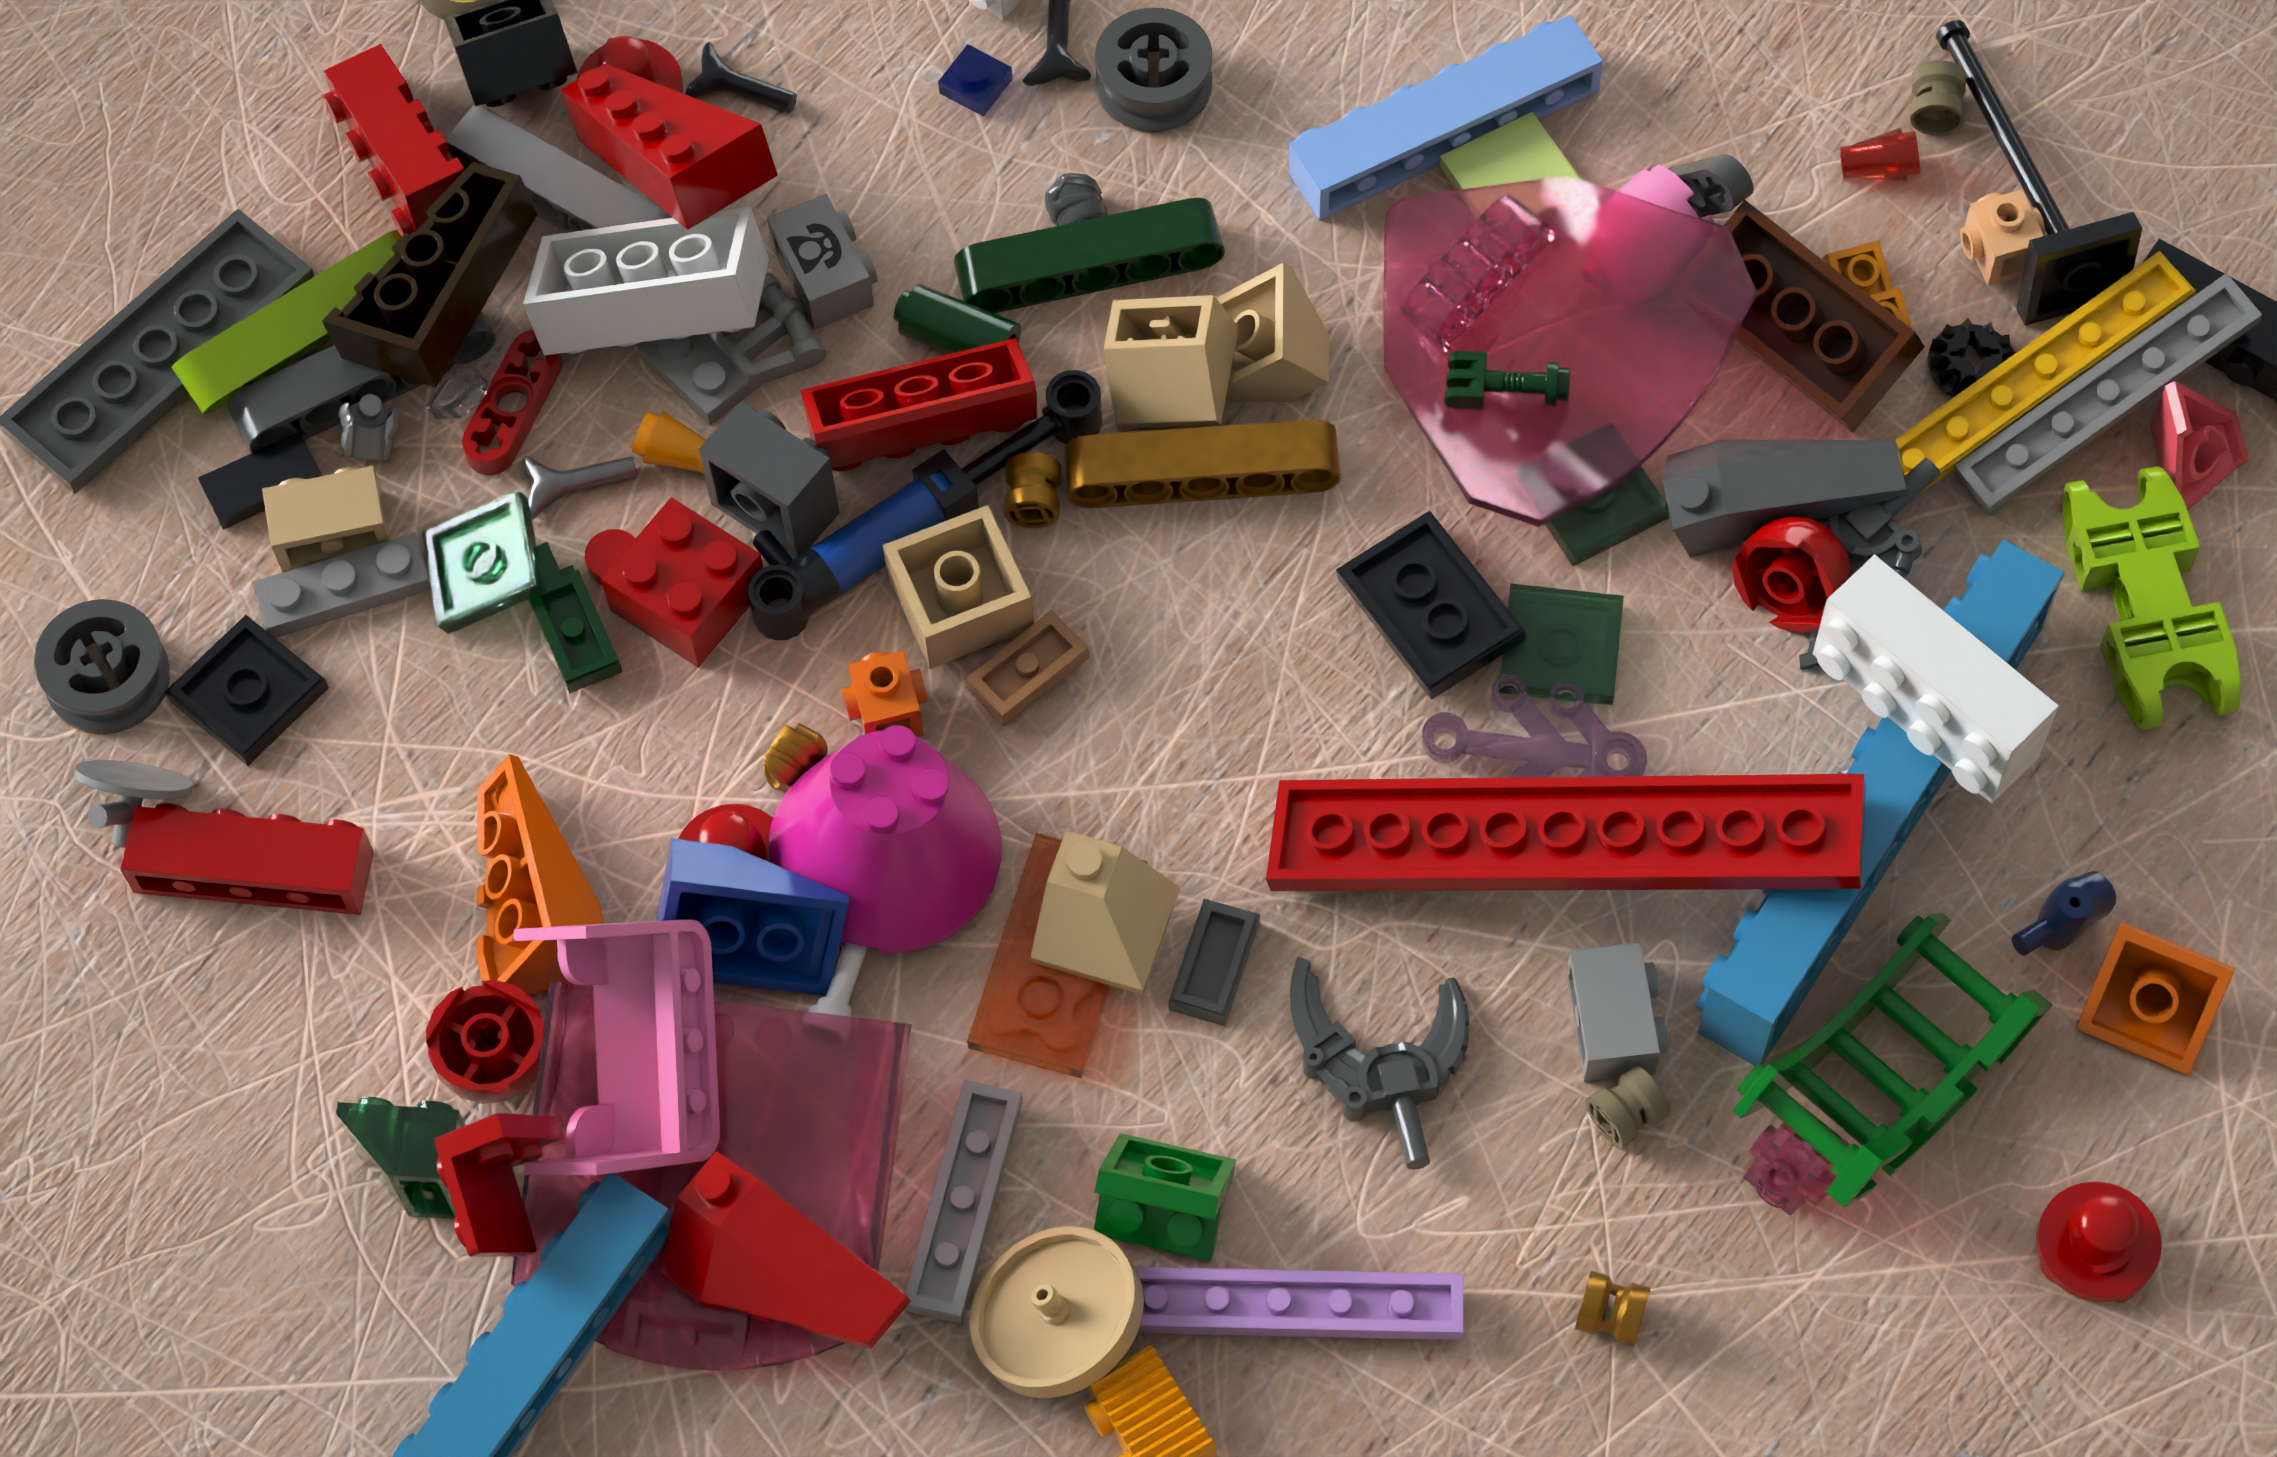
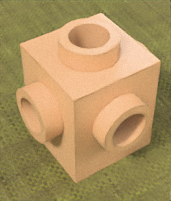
[1960,189,2045,286]

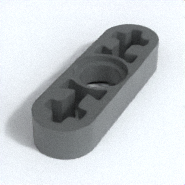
[1669,154,1754,218]

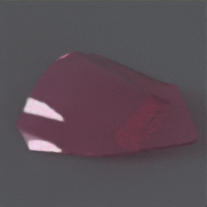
[1383,176,1758,527]

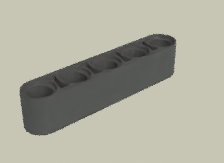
[228,311,496,453]

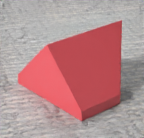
[2150,381,2249,510]

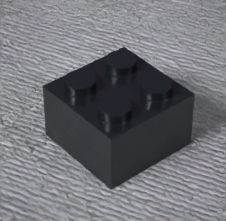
[444,0,578,107]

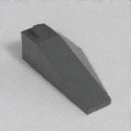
[1663,440,1909,557]

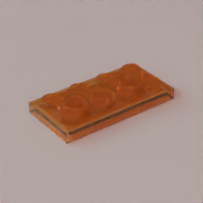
[967,833,1148,1079]

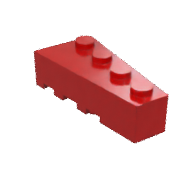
[323,44,465,236]
[560,64,778,230]

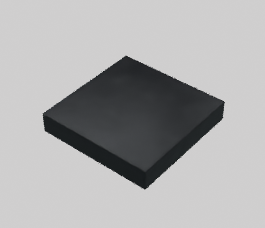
[165,615,329,766]

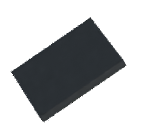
[1336,510,1526,700]

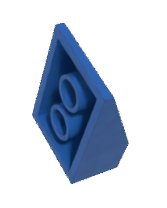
[656,838,849,996]

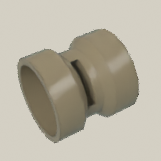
[1910,60,1966,135]
[1586,1065,1670,1148]

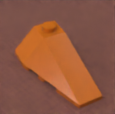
[476,754,605,996]

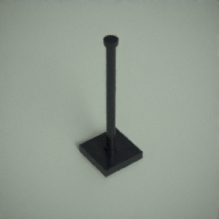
[1936,20,2143,326]

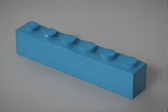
[392,1173,672,1457]

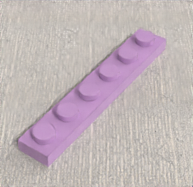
[1135,1267,1463,1340]

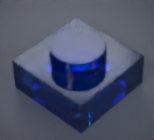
[938,44,1013,117]

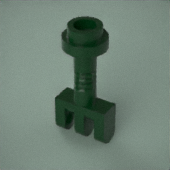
[1444,351,1570,410]

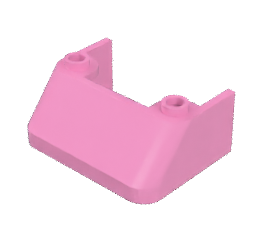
[514,920,720,1175]

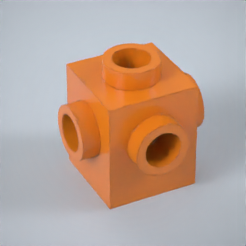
[841,650,928,737]

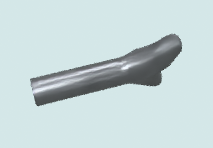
[523,456,638,521]

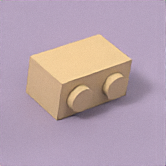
[262,466,391,573]

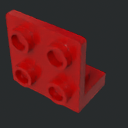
[434,1113,562,1257]

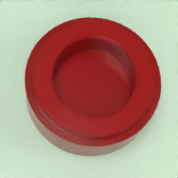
[585,529,636,586]

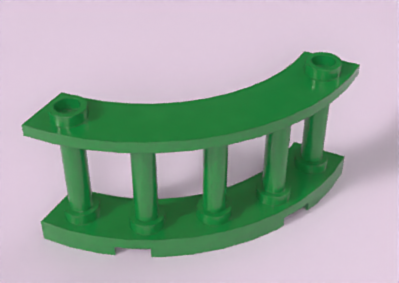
[1732,913,2053,1208]

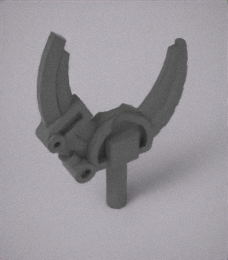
[1799,457,1941,670]
[1290,956,1470,1170]

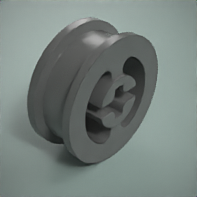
[1095,8,1212,132]
[34,599,170,734]

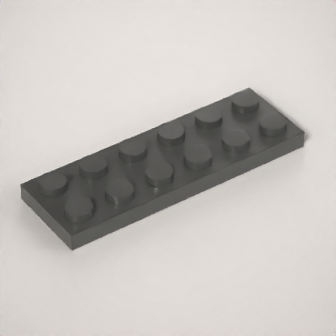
[0,209,315,494]

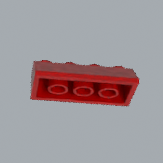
[800,338,1037,471]

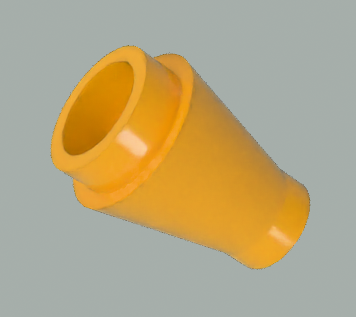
[632,411,707,474]

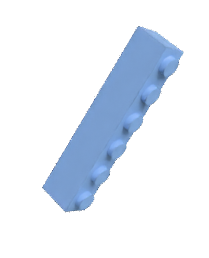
[1288,14,1603,221]

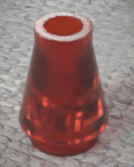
[1839,127,1920,181]

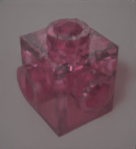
[1743,1107,1851,1216]

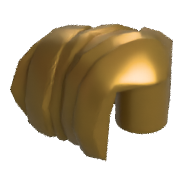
[763,723,828,792]

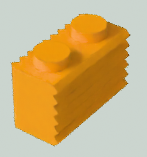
[1084,1345,1217,1457]

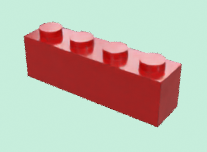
[120,803,374,915]

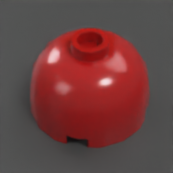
[1732,516,1851,632]
[425,980,548,1104]

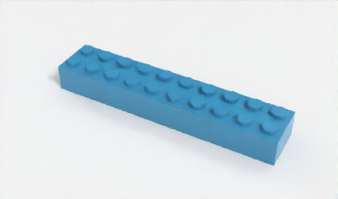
[1696,539,2064,1066]

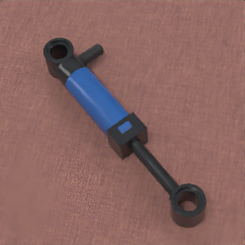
[748,370,1102,640]

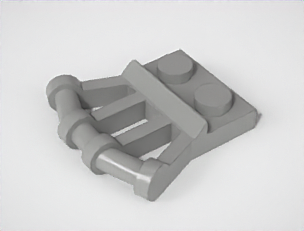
[637,273,826,426]

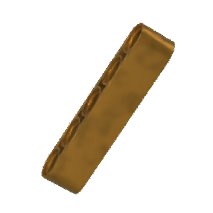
[1064,420,1341,508]

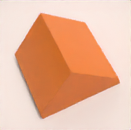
[2076,922,2235,1075]

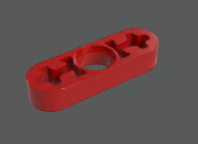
[462,330,563,475]

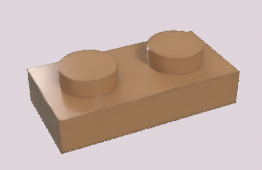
[965,610,1090,726]

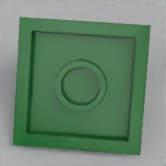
[1094,1133,1237,1261]

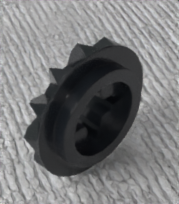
[1928,318,2017,396]

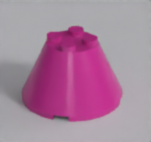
[769,725,1002,954]

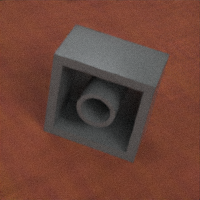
[699,401,839,558]

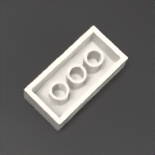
[523,206,769,356]
[1812,554,2059,804]

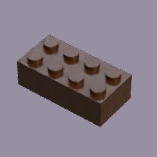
[1674,200,1925,433]

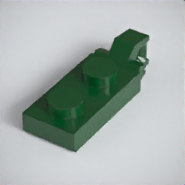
[525,542,622,694]

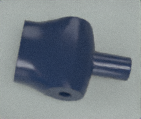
[2011,871,2116,956]

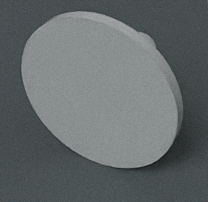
[74,760,193,848]

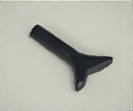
[1023,0,1091,86]
[685,41,797,113]

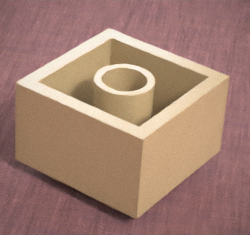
[883,505,1034,669]

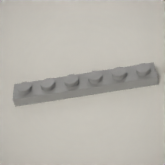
[1954,273,2262,515]

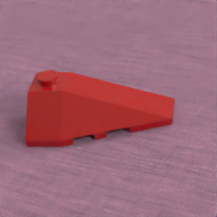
[659,1151,911,1349]

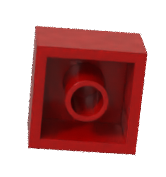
[601,497,764,668]

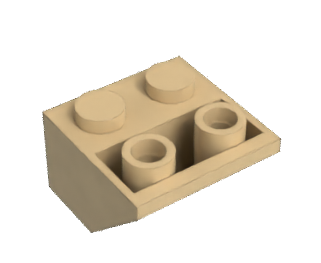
[1103,295,1239,429]

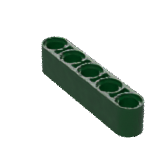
[953,197,1225,314]

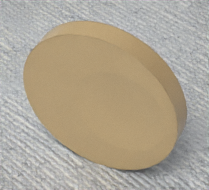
[969,1226,1144,1398]

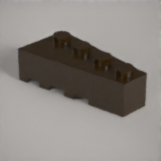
[322,162,537,388]

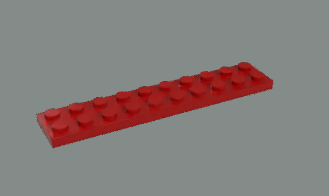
[1266,774,1866,891]

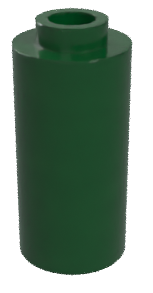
[893,284,1021,354]

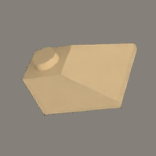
[1216,262,1330,402]
[1030,830,1180,995]

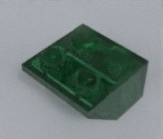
[336,1097,466,1219]

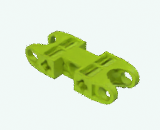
[2062,466,2241,731]

